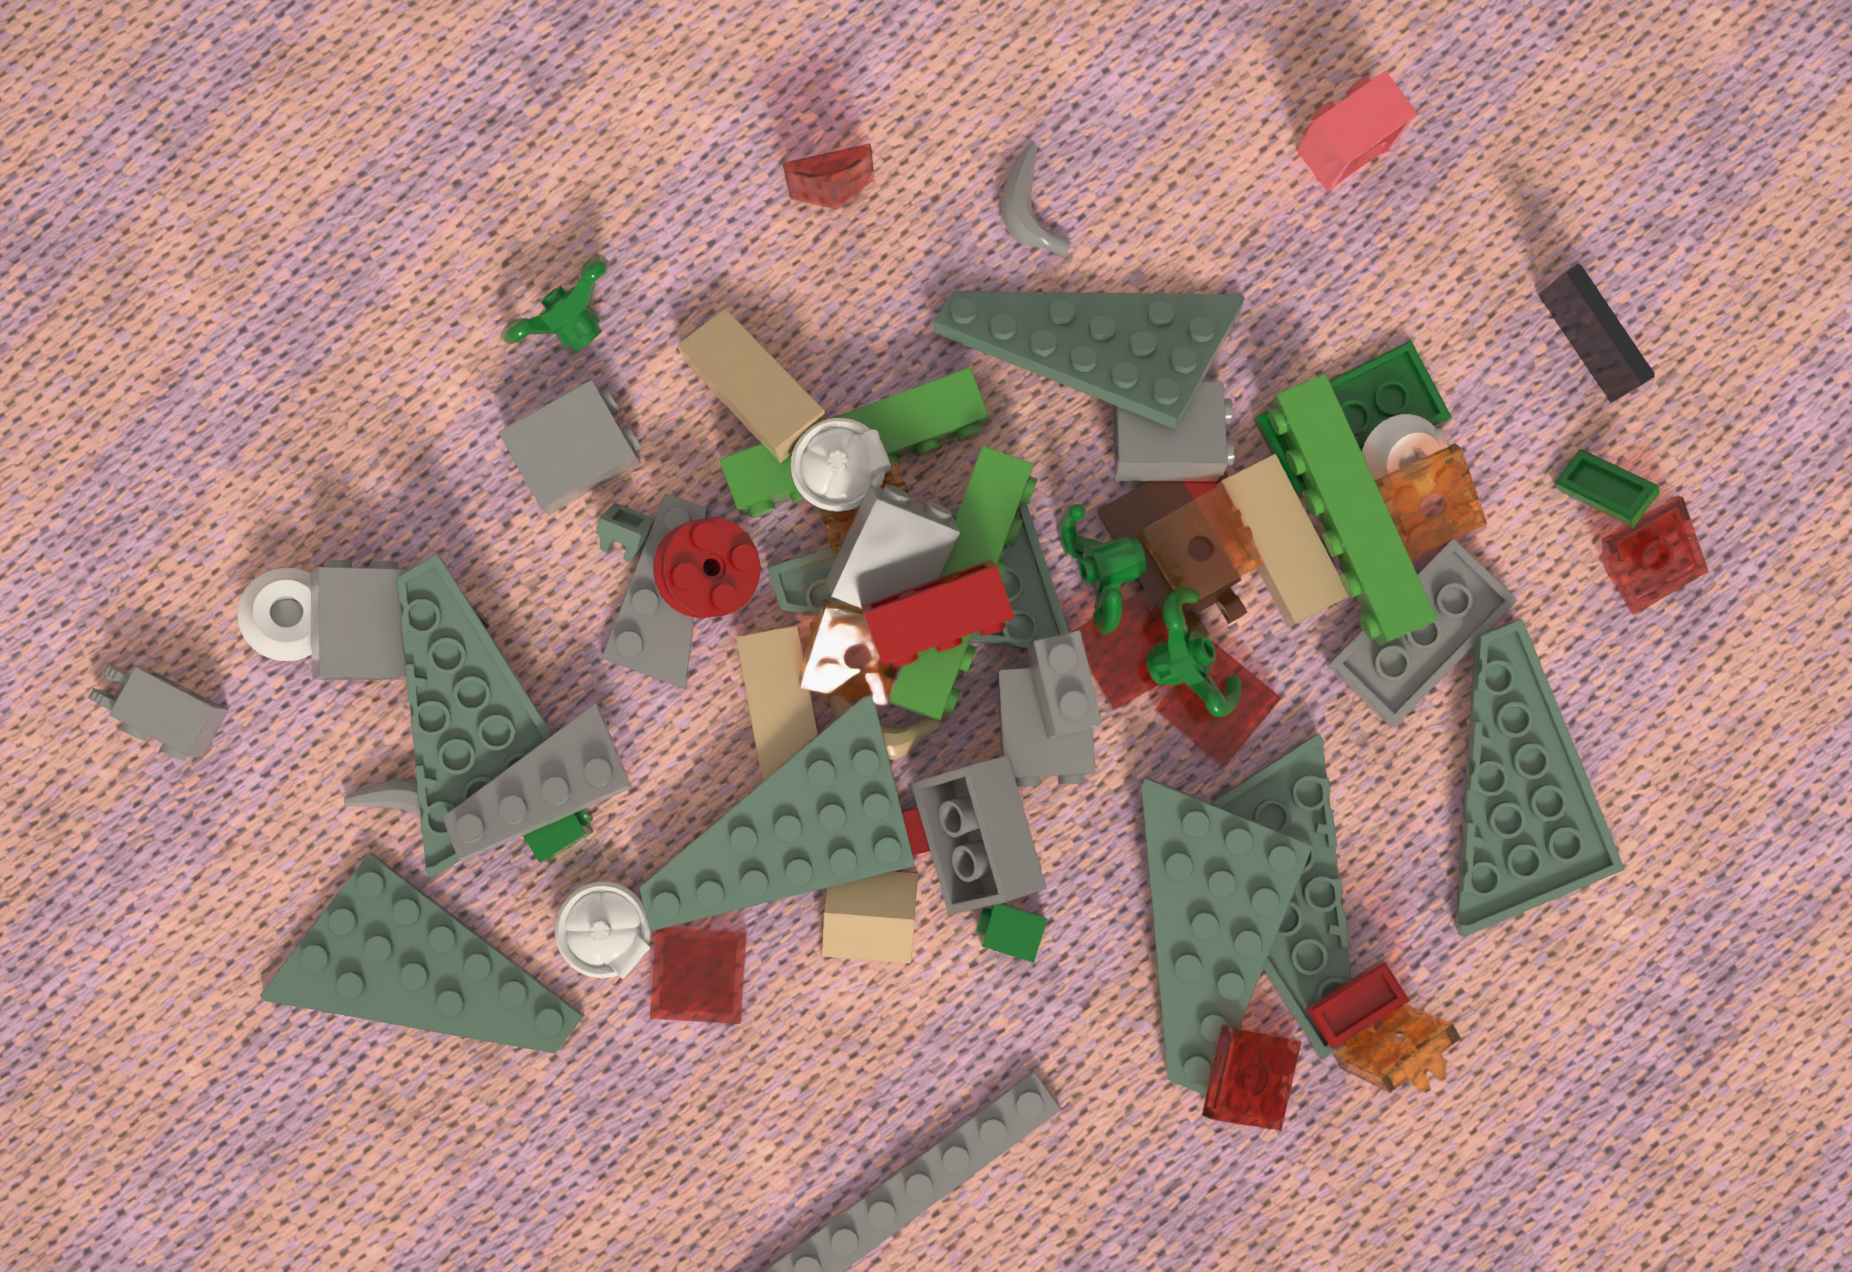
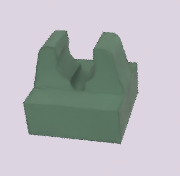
[596,503,655,561]

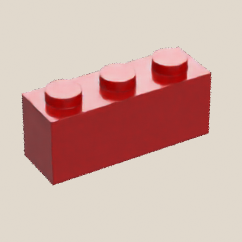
[861,560,1015,667]

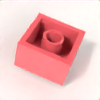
[1296,70,1418,192]

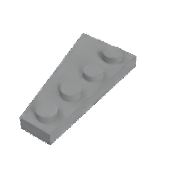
[602,493,708,689]
[442,703,632,862]

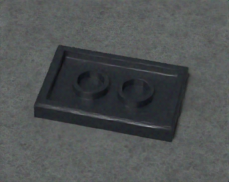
[1538,263,1655,403]

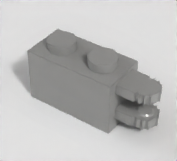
[88,663,229,761]

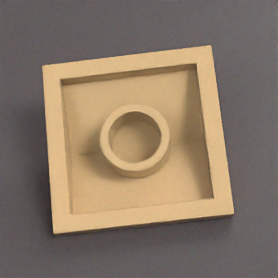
[822,871,918,964]

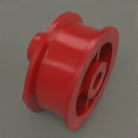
[653,517,760,618]

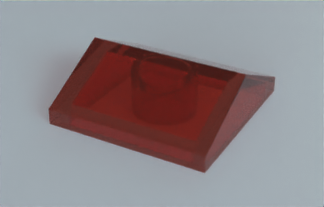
[782,143,874,210]
[1602,495,1709,615]

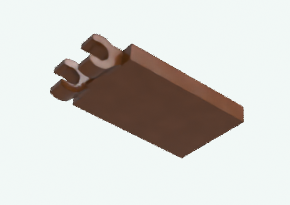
[1096,481,1248,636]

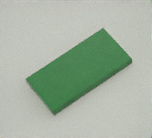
[1254,340,1452,495]

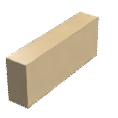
[677,308,827,463]
[1216,454,1349,627]
[736,625,819,781]

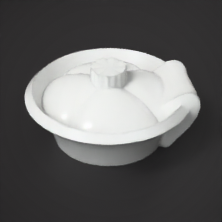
[1362,414,1449,507]
[791,418,892,511]
[237,568,312,661]
[555,882,651,979]

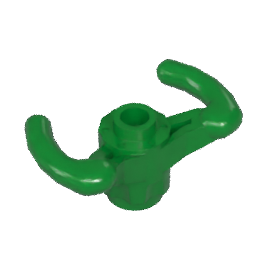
[501,255,609,352]
[1059,504,1146,635]
[1146,586,1242,717]

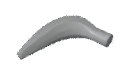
[1001,145,1071,257]
[344,779,421,818]

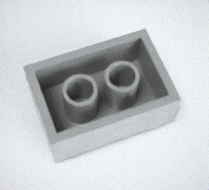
[911,755,1047,915]

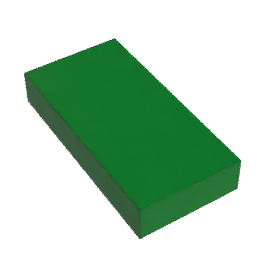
[1554,449,1660,528]

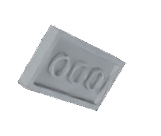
[1327,538,1518,727]

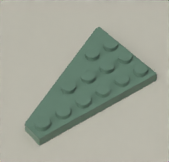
[933,291,1245,430]
[767,501,1069,650]
[397,553,553,879]
[1455,619,1625,937]
[639,693,915,931]
[1210,734,1360,1060]
[1142,777,1313,1098]
[260,853,585,1054]

